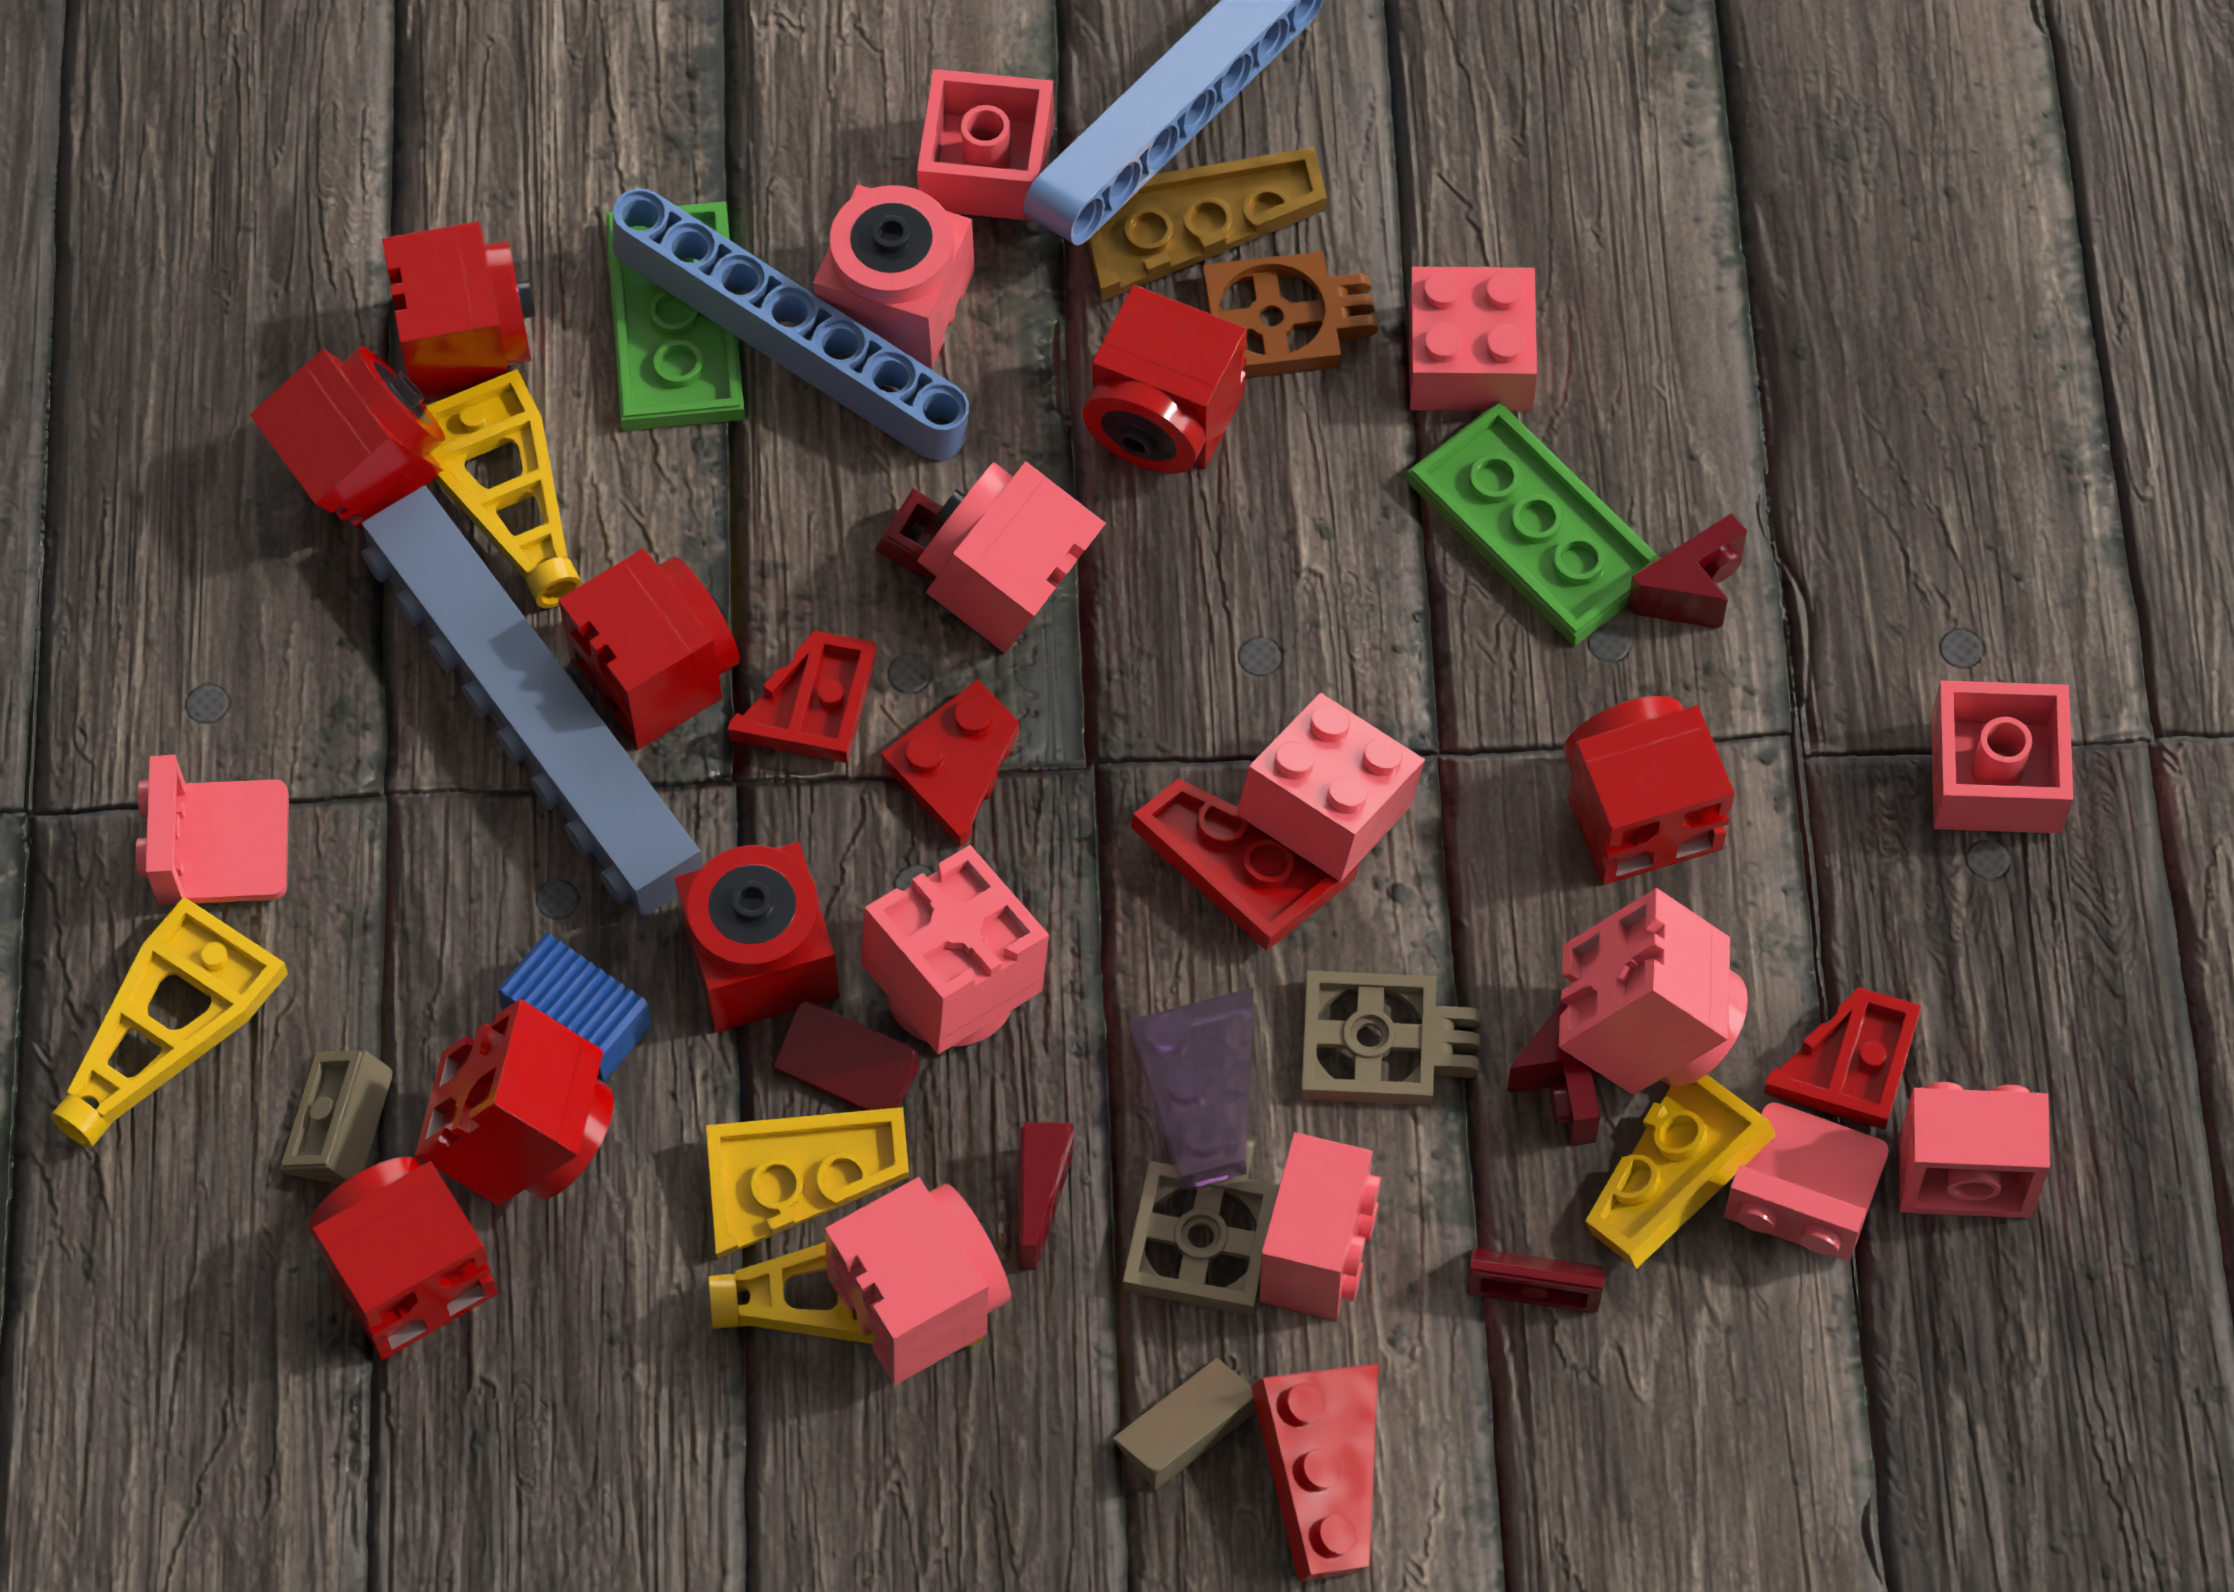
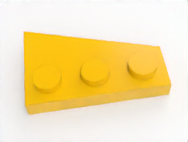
[1585,1075,1776,1269]
[706,1107,909,1260]

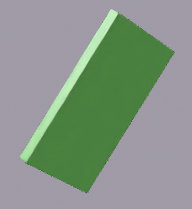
[606,201,745,431]
[1407,401,1660,647]

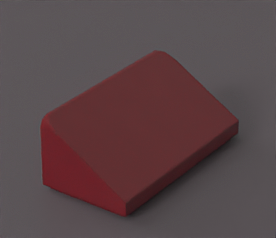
[774,999,920,1111]
[1466,1248,1604,1314]

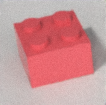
[917,69,1054,221]
[1409,267,1537,411]
[1931,680,2073,834]
[1236,693,1425,882]
[1898,1082,2050,1218]
[1260,1132,1381,1321]

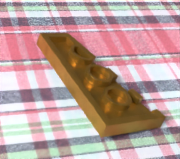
[1087,147,1327,302]

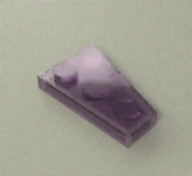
[1129,987,1255,1191]

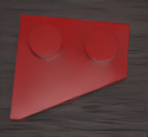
[728,630,877,764]
[881,680,1020,847]
[1763,987,1922,1130]

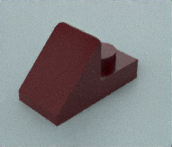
[1627,513,1747,628]
[1507,1002,1600,1146]

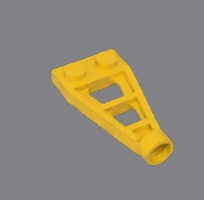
[426,369,582,608]
[51,897,288,1149]
[709,1242,982,1346]

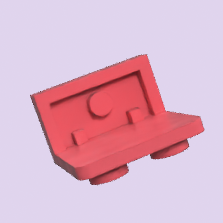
[136,755,289,905]
[1724,1103,1889,1262]

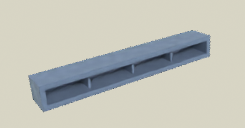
[361,485,703,919]

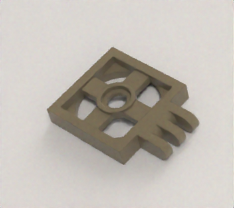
[1301,970,1481,1106]
[1123,1129,1279,1316]

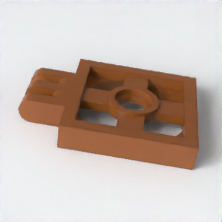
[1203,251,1379,378]

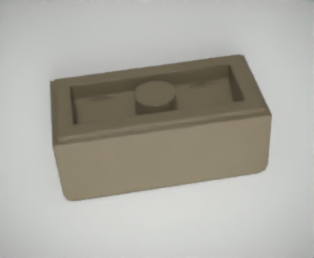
[280,1050,392,1185]
[1113,1358,1257,1491]

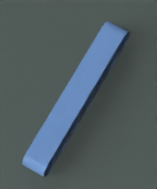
[1023,0,1324,245]
[612,189,969,461]

